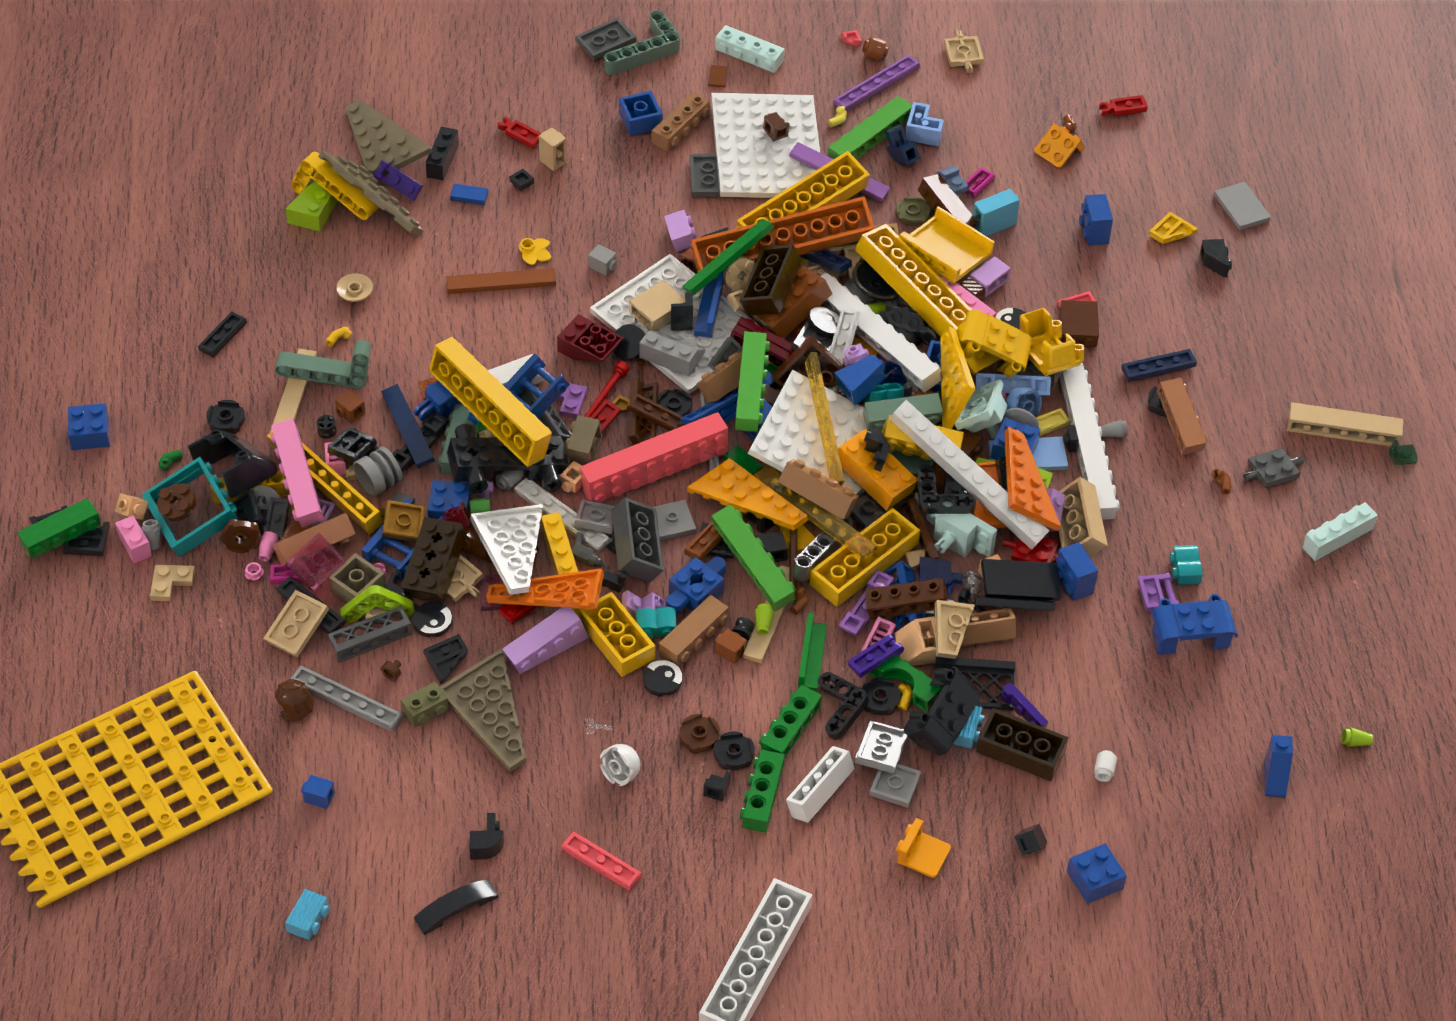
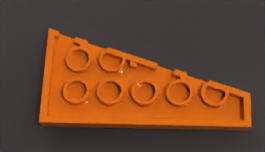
[1004,427,1061,531]
[486,568,604,609]

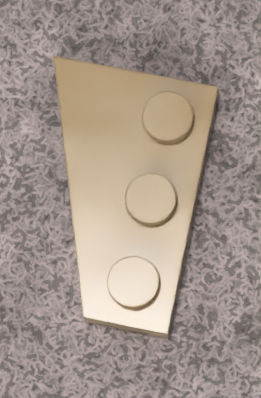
[935,600,975,659]

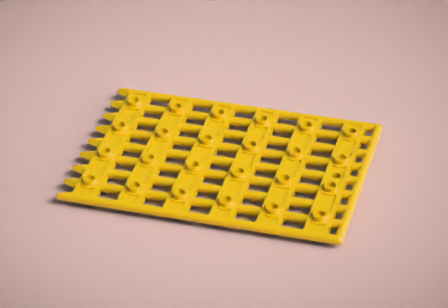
[0,671,273,908]

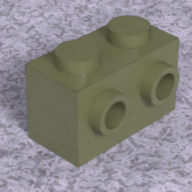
[400,682,449,728]

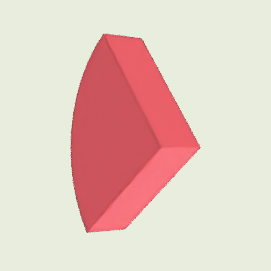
[841,30,862,46]

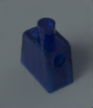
[918,557,963,595]

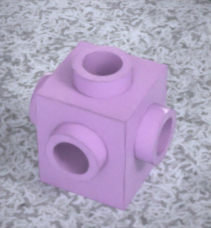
[842,343,870,367]

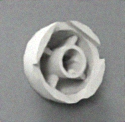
[600,744,641,786]

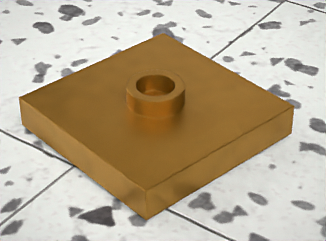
[382,500,426,542]

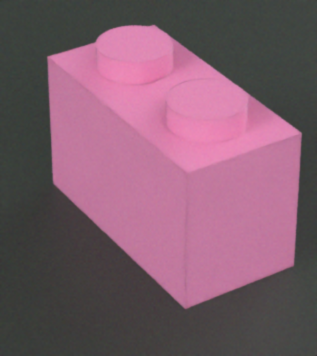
[115,515,152,564]

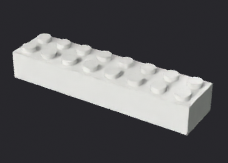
[699,878,812,1021]

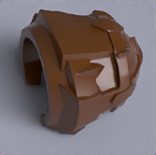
[275,679,314,721]

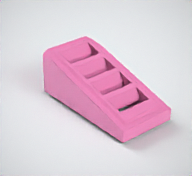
[324,442,346,475]
[861,617,896,651]

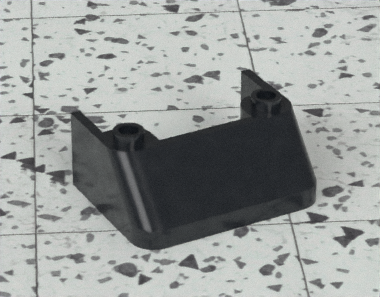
[188,429,278,499]

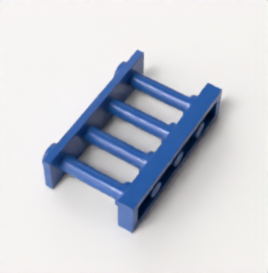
[504,353,570,419]
[361,498,443,581]

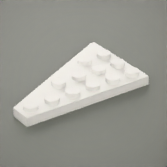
[470,504,543,595]

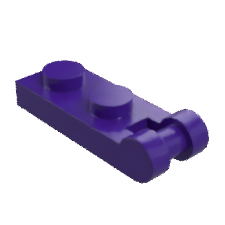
[373,160,423,201]
[848,634,905,678]
[1001,684,1048,728]

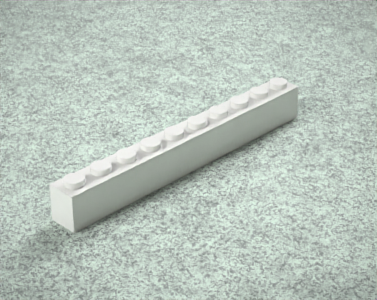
[821,272,942,392]
[1059,363,1120,520]
[890,400,1049,550]

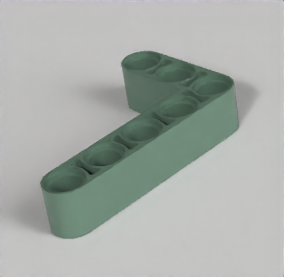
[604,10,680,75]
[275,340,371,389]

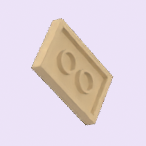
[263,590,329,658]

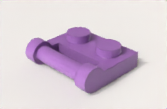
[1137,574,1179,612]

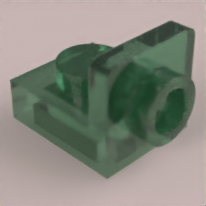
[1389,440,1418,465]

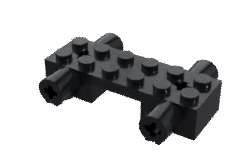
[447,423,569,494]

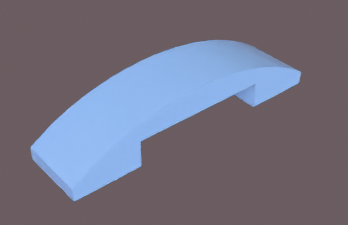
[976,373,1051,395]

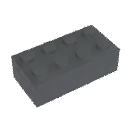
[612,497,664,583]

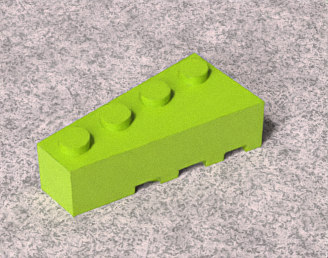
[285,181,338,232]

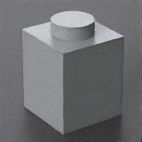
[588,244,617,276]

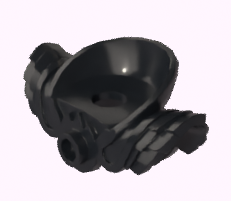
[878,308,937,346]

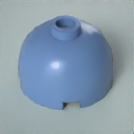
[1006,386,1042,415]

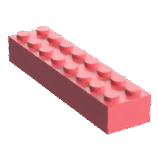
[580,412,729,503]

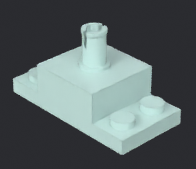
[955,379,1008,439]
[926,501,997,558]

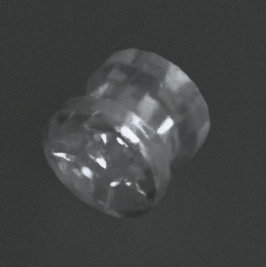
[962,571,982,595]

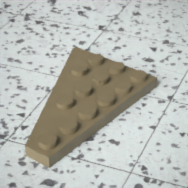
[345,100,432,180]
[318,151,424,236]
[440,649,526,772]

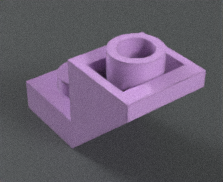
[622,590,666,618]

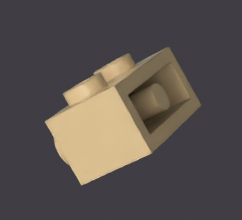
[539,127,567,171]

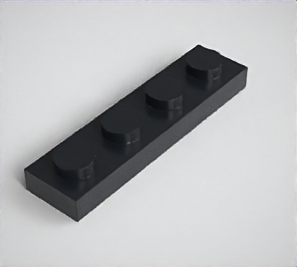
[276,576,346,634]

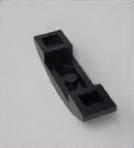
[392,411,449,471]
[414,880,499,935]

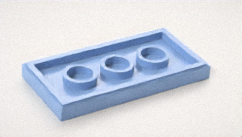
[988,437,1068,471]

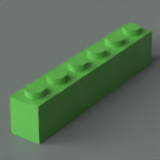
[828,96,912,160]
[735,331,770,432]
[711,504,796,611]

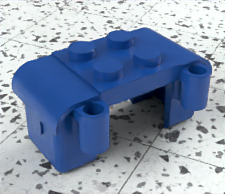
[1152,594,1238,654]

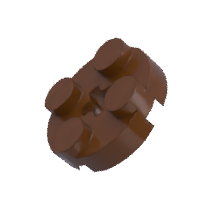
[157,483,197,522]
[221,519,261,553]
[679,714,720,754]

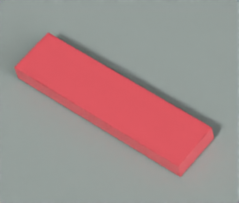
[561,831,641,891]

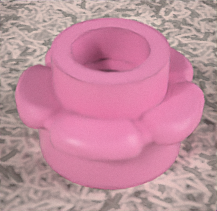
[245,562,264,581]

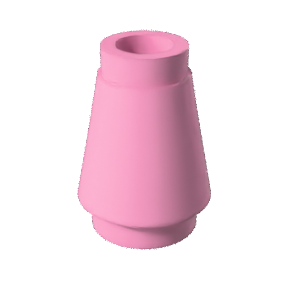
[258,531,279,562]

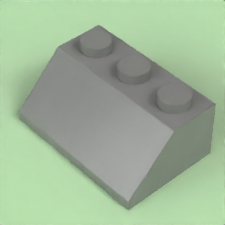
[640,330,706,377]

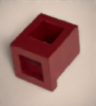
[440,502,471,528]

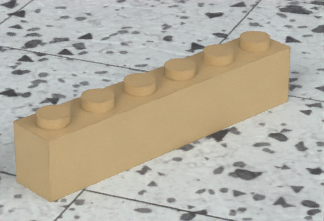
[1287,402,1403,448]

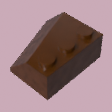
[772,335,845,388]

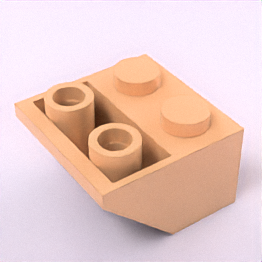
[894,616,936,666]

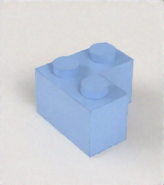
[906,102,944,146]

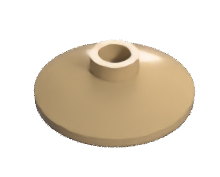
[336,273,373,302]

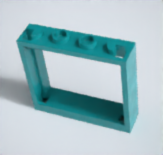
[141,457,238,557]

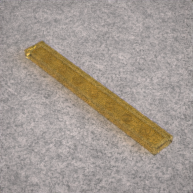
[805,352,845,486]
[754,465,877,560]

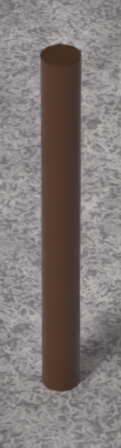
[789,528,798,588]

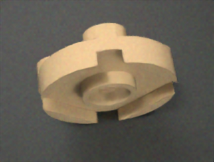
[723,256,755,292]

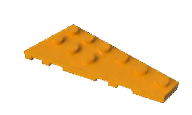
[687,458,808,531]

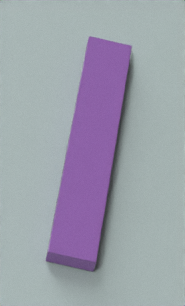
[833,54,920,111]
[789,142,890,203]

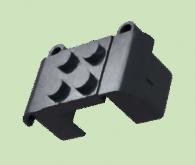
[903,666,980,756]

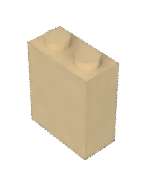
[629,280,685,331]

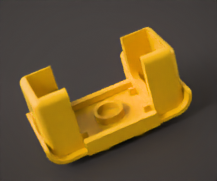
[1019,308,1084,376]
[956,309,1032,378]

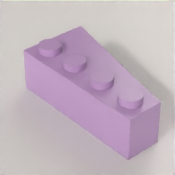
[503,607,589,674]

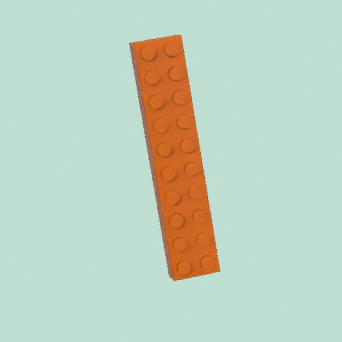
[691,196,875,272]

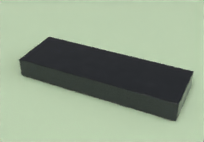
[198,311,247,358]

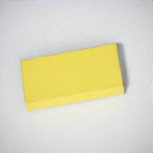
[1036,408,1070,436]

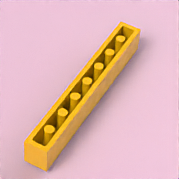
[267,431,384,535]

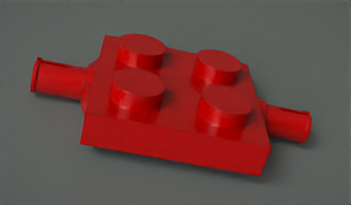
[1002,537,1059,563]

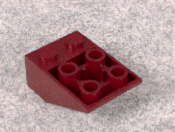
[557,314,624,362]

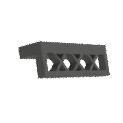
[518,387,572,441]
[328,606,412,663]

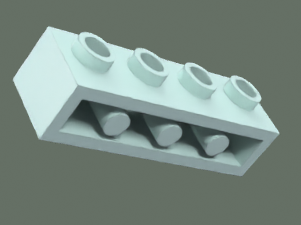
[715,25,785,73]
[1303,502,1378,561]

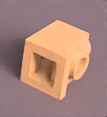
[560,461,582,494]

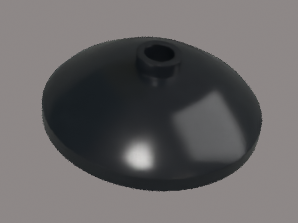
[852,260,900,301]

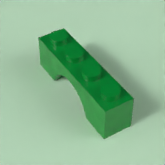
[868,655,943,713]

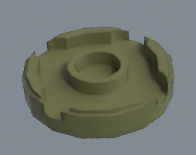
[895,197,931,226]

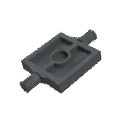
[1243,448,1304,488]

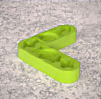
[340,585,414,623]

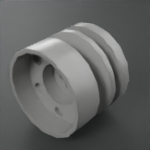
[353,447,403,497]

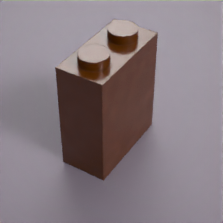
[1059,300,1099,347]

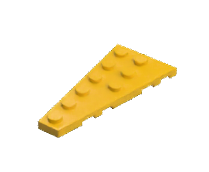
[940,327,976,429]

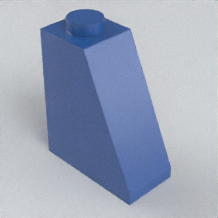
[834,354,886,405]
[1264,735,1293,798]

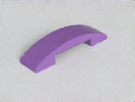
[839,570,894,636]

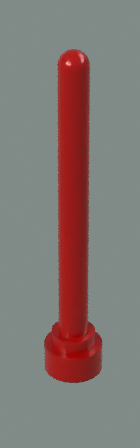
[584,361,630,418]

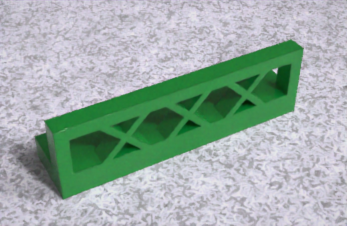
[798,612,827,692]

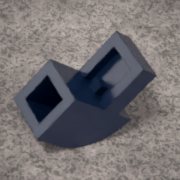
[885,125,920,166]

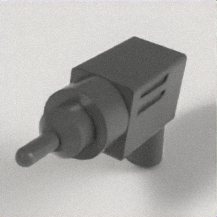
[572,532,609,568]

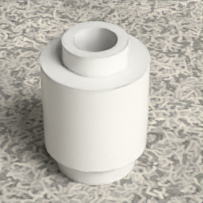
[1094,750,1117,782]

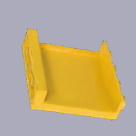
[899,206,995,284]

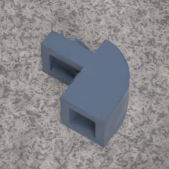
[935,165,969,195]

